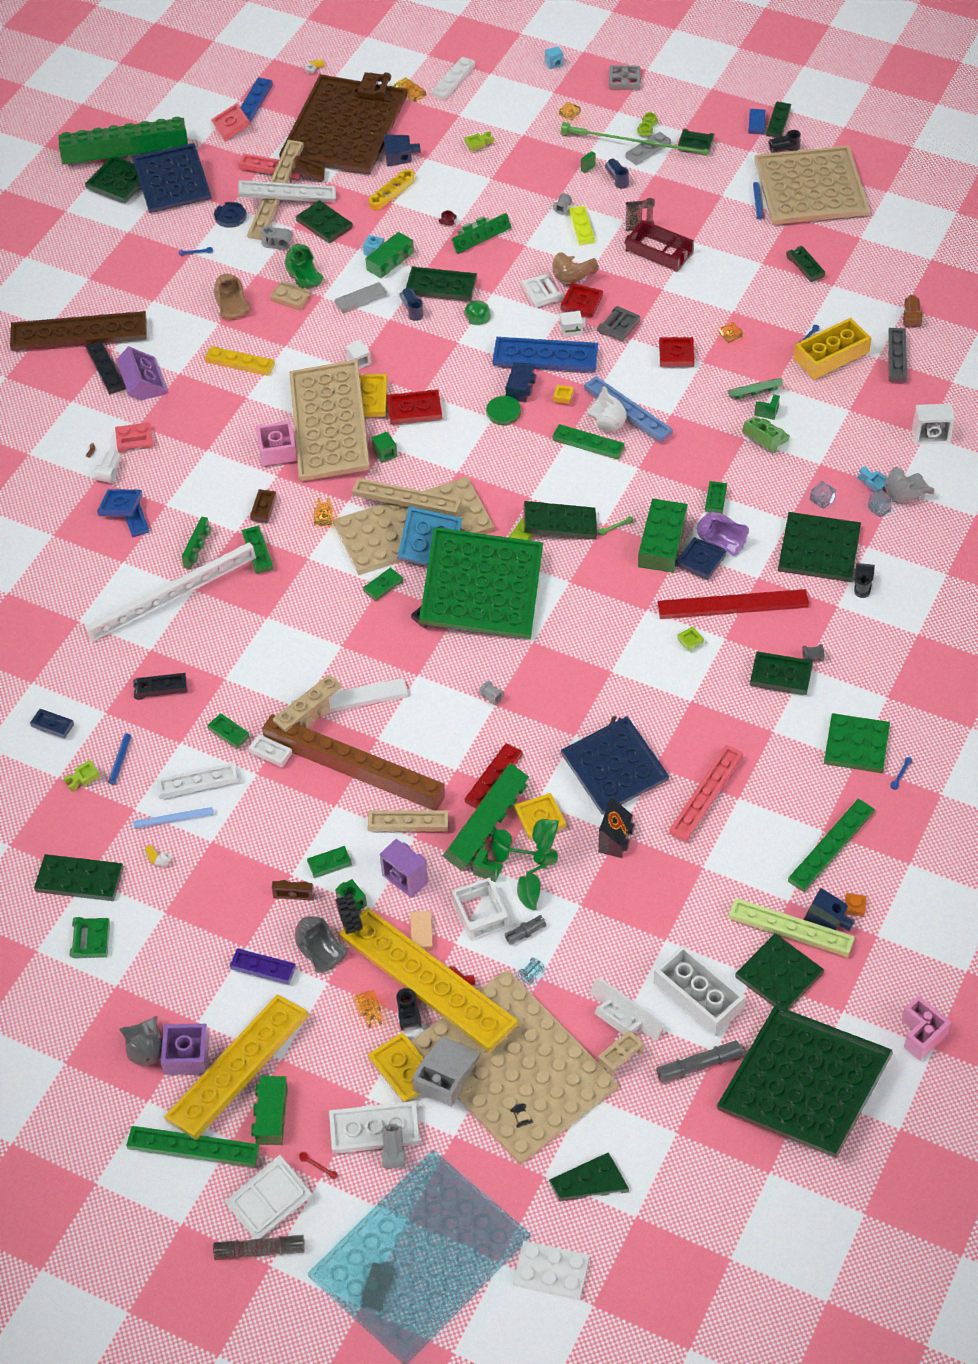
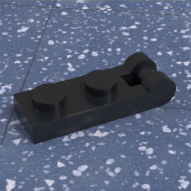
[133,672,187,700]

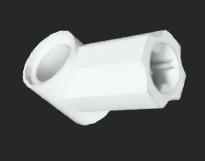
[94,449,121,483]

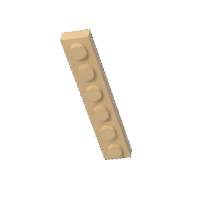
[352,478,462,517]

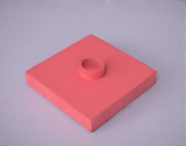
[211,103,251,141]

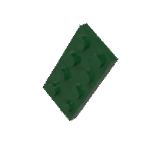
[406,266,477,301]
[523,501,597,540]
[34,854,124,902]

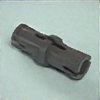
[504,915,547,945]

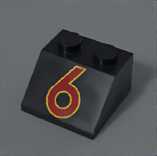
[598,798,635,858]

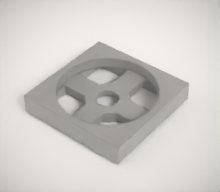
[609,65,640,90]

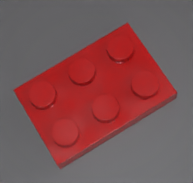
[387,389,443,425]

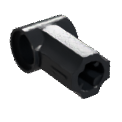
[768,130,801,153]

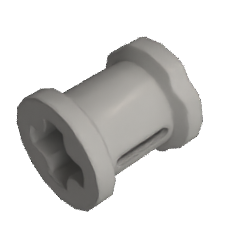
[553,193,572,215]
[479,680,504,705]

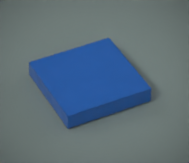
[97,489,143,517]

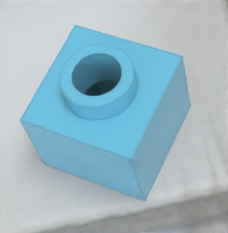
[544,46,564,70]
[363,235,384,256]

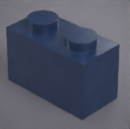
[505,363,537,403]

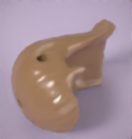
[552,252,599,284]
[214,273,250,320]

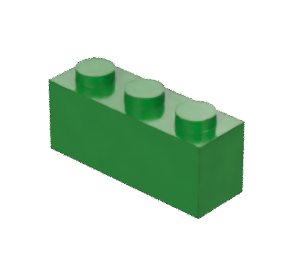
[365,231,414,279]
[251,1076,288,1145]

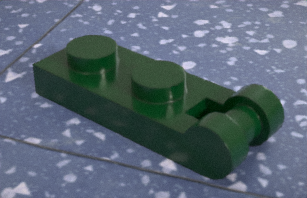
[786,245,825,282]

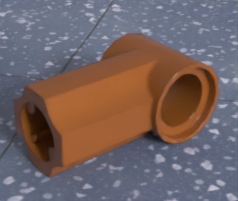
[903,295,922,326]

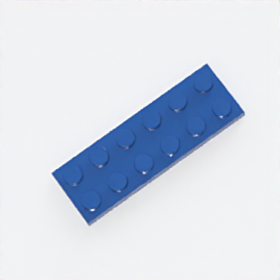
[492,336,598,372]

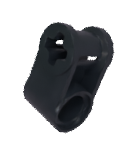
[854,563,875,598]
[396,988,422,1031]

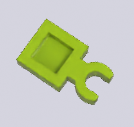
[464,131,494,152]
[63,759,101,792]

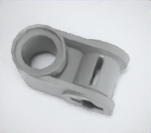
[261,226,293,250]

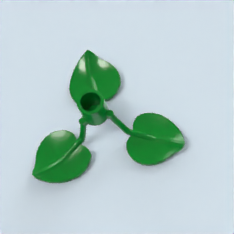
[491,819,559,910]

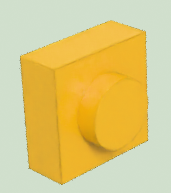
[553,384,574,405]

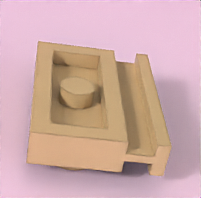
[270,281,311,311]

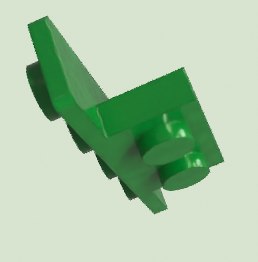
[451,213,512,254]

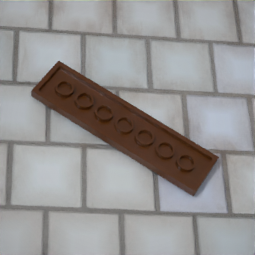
[10,311,147,351]

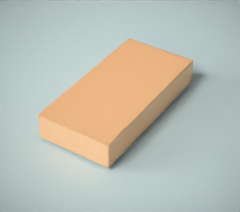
[410,911,433,950]

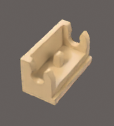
[598,1030,644,1077]

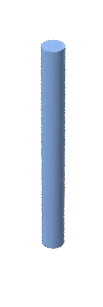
[133,807,213,829]

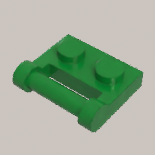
[69,917,110,959]

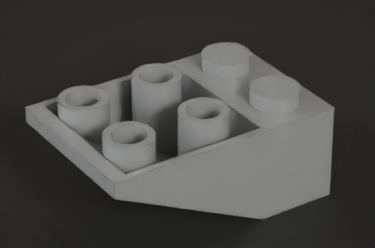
[412,1036,481,1107]

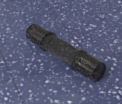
[213,1234,305,1261]

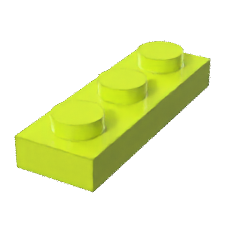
[569,206,595,246]

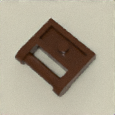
[357,72,392,99]

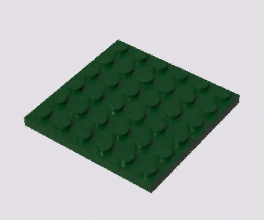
[717,1005,893,1159]

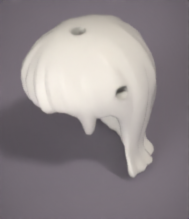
[587,386,627,432]

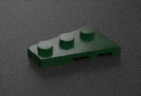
[549,1152,629,1202]

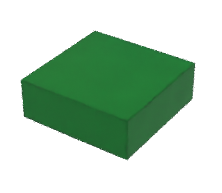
[581,151,596,173]

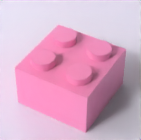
[256,421,297,466]

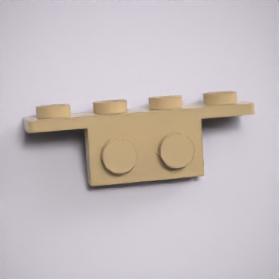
[273,674,342,732]

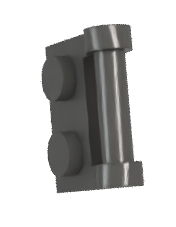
[597,306,641,341]

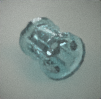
[517,957,545,985]

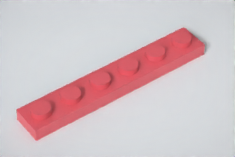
[669,745,743,843]

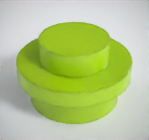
[642,112,658,126]
[637,122,653,137]

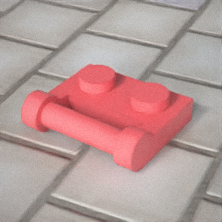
[115,422,153,452]

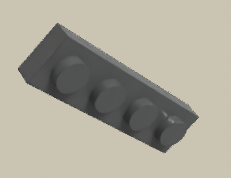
[888,327,907,382]

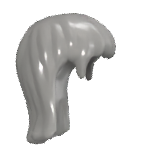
[885,467,935,503]

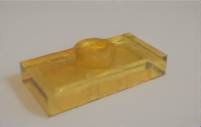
[394,77,427,102]

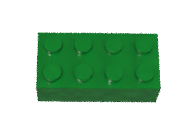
[638,498,688,573]

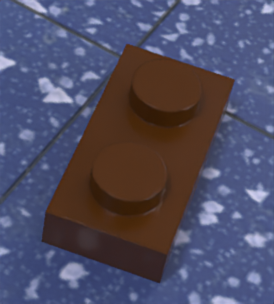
[292,155,325,182]
[250,489,277,523]
[271,880,315,901]

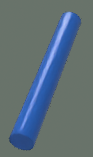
[753,182,763,220]
[108,733,132,785]

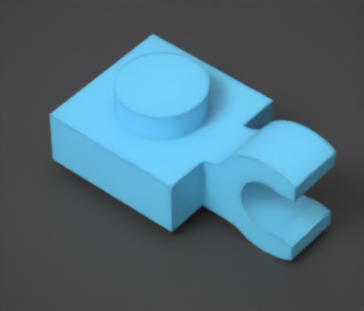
[857,466,886,494]

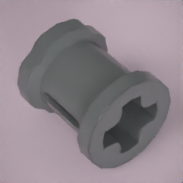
[802,644,824,661]

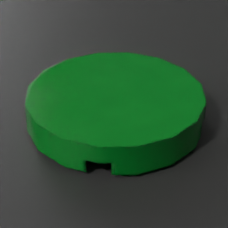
[486,396,521,425]

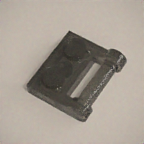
[625,198,655,231]

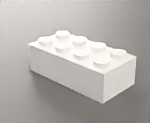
[653,945,745,1036]

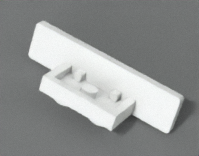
[590,977,664,1041]

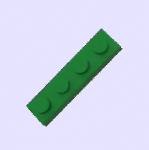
[552,424,625,460]

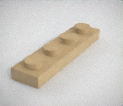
[368,810,449,832]

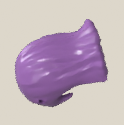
[696,512,749,556]

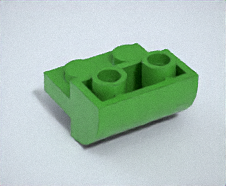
[742,417,790,453]

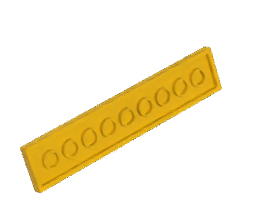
[339,907,519,1053]

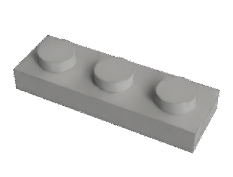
[625,132,671,165]

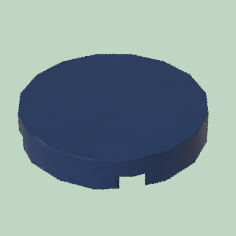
[214,202,247,228]

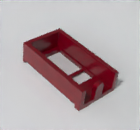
[624,220,694,272]

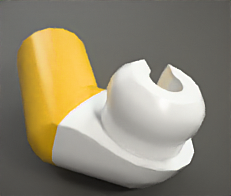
[305,59,325,74]
[144,845,171,867]

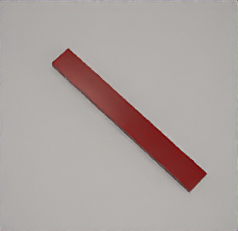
[657,589,809,619]

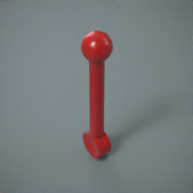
[299,1152,338,1180]

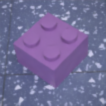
[379,838,428,898]
[161,1023,210,1075]

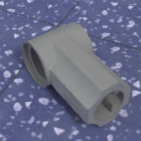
[382,1124,405,1168]

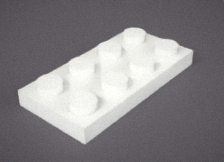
[329,1101,420,1154]

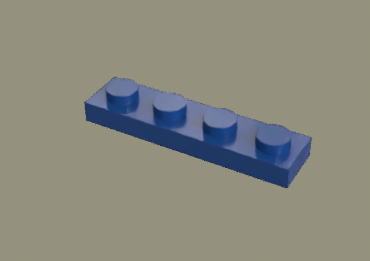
[240,77,273,123]

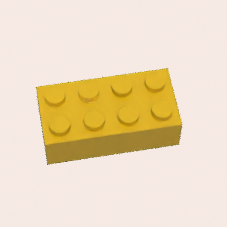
[793,317,872,380]

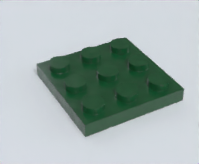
[85,157,141,203]
[735,933,824,1010]

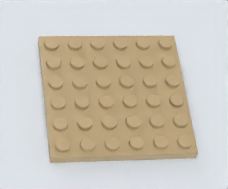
[754,145,870,225]

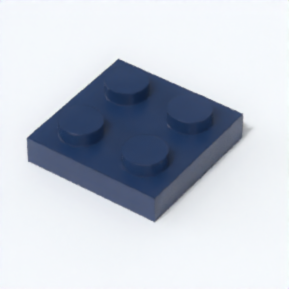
[676,537,726,580]

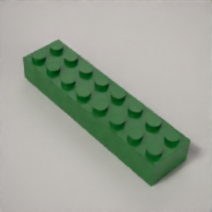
[58,116,188,165]

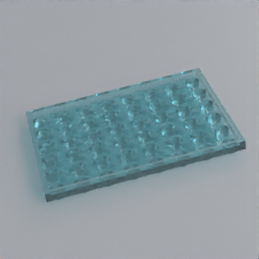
[307,1150,531,1364]

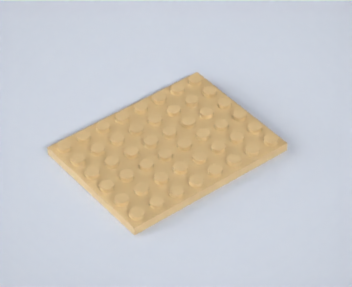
[411,969,619,1166]

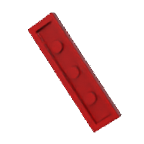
[464,743,523,808]

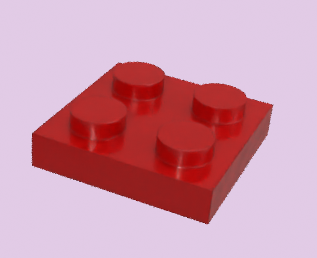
[560,283,603,318]
[659,337,695,367]

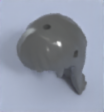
[295,916,348,973]
[119,1016,163,1067]

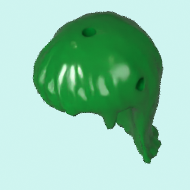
[284,244,324,288]

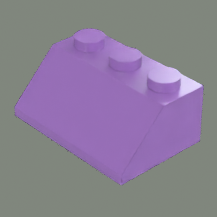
[116,346,168,400]

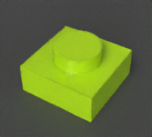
[677,626,704,652]

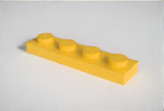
[205,346,275,376]

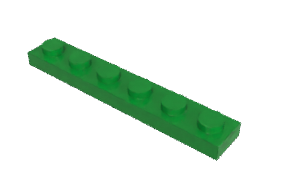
[788,798,875,893]
[126,1126,260,1168]

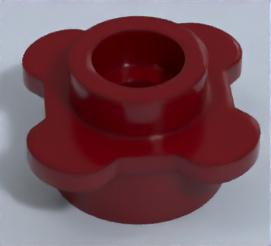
[439,210,457,226]

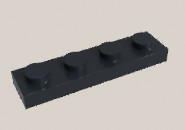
[86,341,125,395]

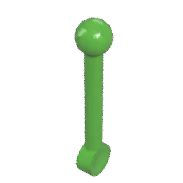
[599,516,633,536]

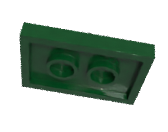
[296,200,353,244]
[750,651,813,695]

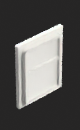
[225,1155,313,1242]

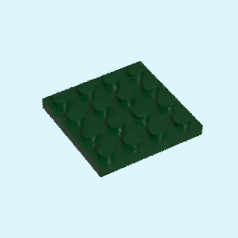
[778,512,861,582]

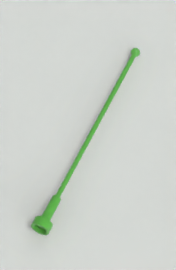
[561,122,709,155]

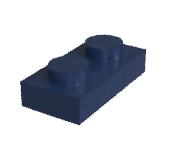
[30,708,74,739]

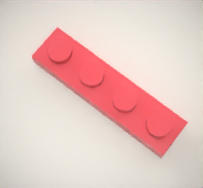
[238,153,301,179]

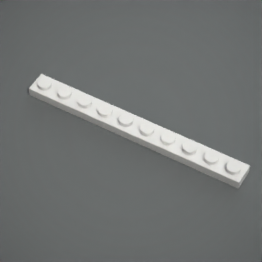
[85,542,256,642]

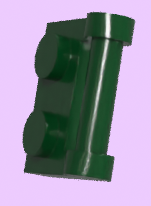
[678,128,715,155]

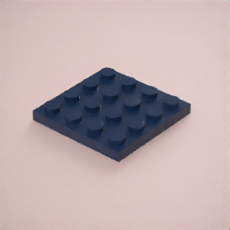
[132,143,212,213]
[560,716,670,815]

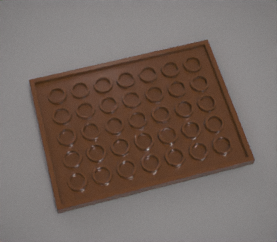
[279,74,408,174]

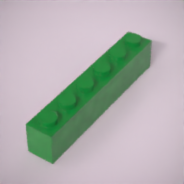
[442,763,529,870]

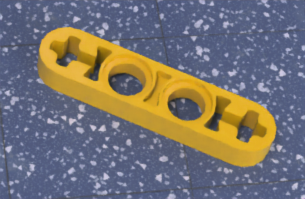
[368,169,415,211]

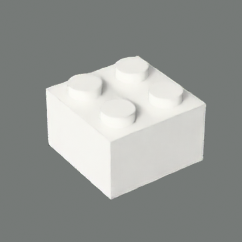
[912,404,955,445]

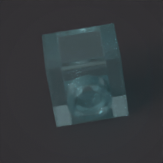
[809,480,836,509]
[868,489,893,518]

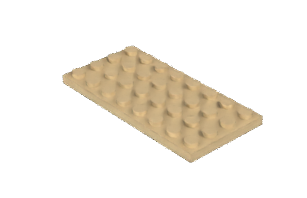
[289,359,370,482]
[333,477,495,576]

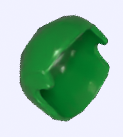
[464,300,491,325]

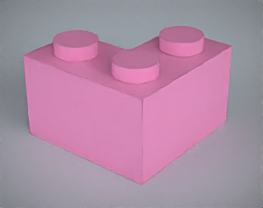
[901,995,951,1061]

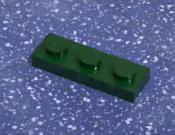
[766,101,792,138]

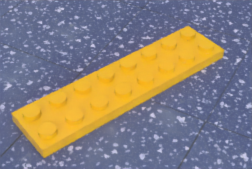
[164,994,310,1140]

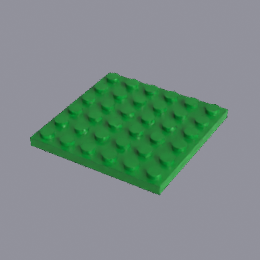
[419,527,544,639]

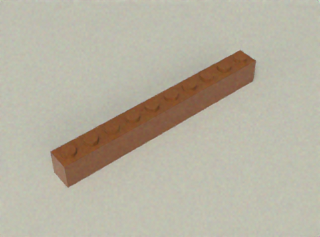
[262,714,445,810]

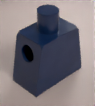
[384,134,421,167]
[803,887,855,931]

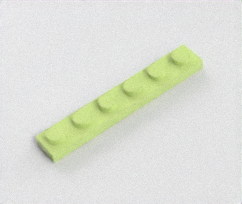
[729,898,855,958]

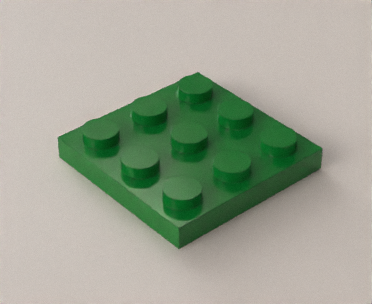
[824,713,890,774]

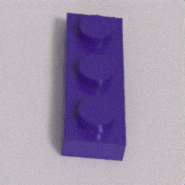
[230,948,296,985]

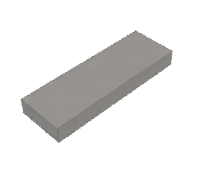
[335,282,387,314]

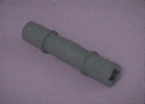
[656,1040,742,1084]

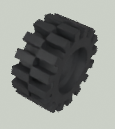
[335,894,363,934]

